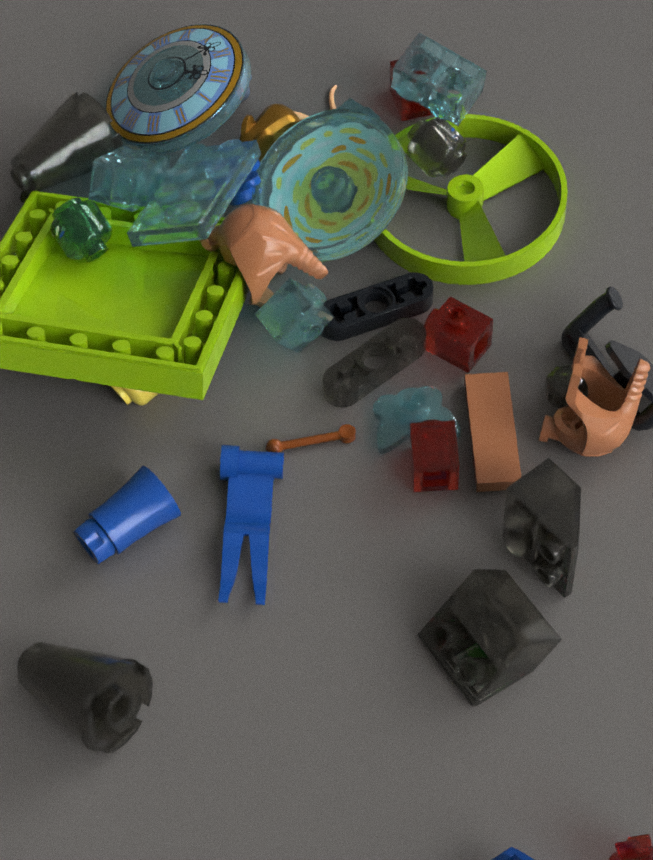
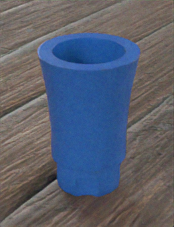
[73,465,181,564]

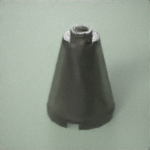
[10,92,124,192]
[17,642,153,754]

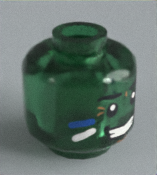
[50,197,112,262]

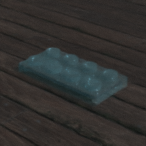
[127,139,261,247]

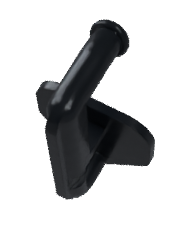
[561,286,653,431]

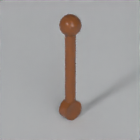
[266,424,356,452]

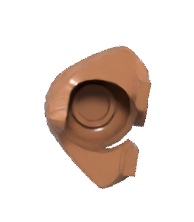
[199,203,328,312]
[538,337,650,457]

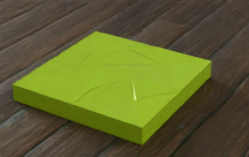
[0,191,249,400]

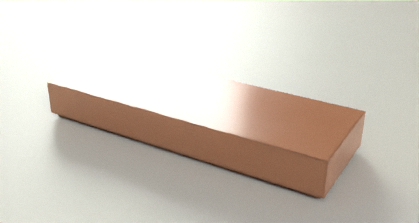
[464,372,522,492]

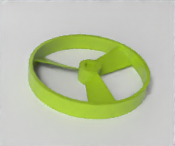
[373,114,568,285]

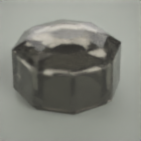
[545,365,588,408]

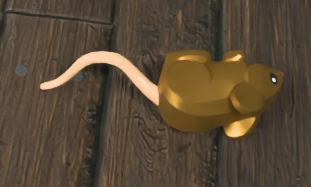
[235,85,337,164]

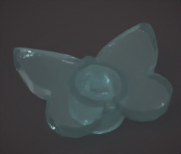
[373,386,461,454]

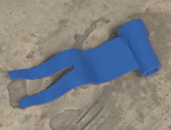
[218,445,284,605]

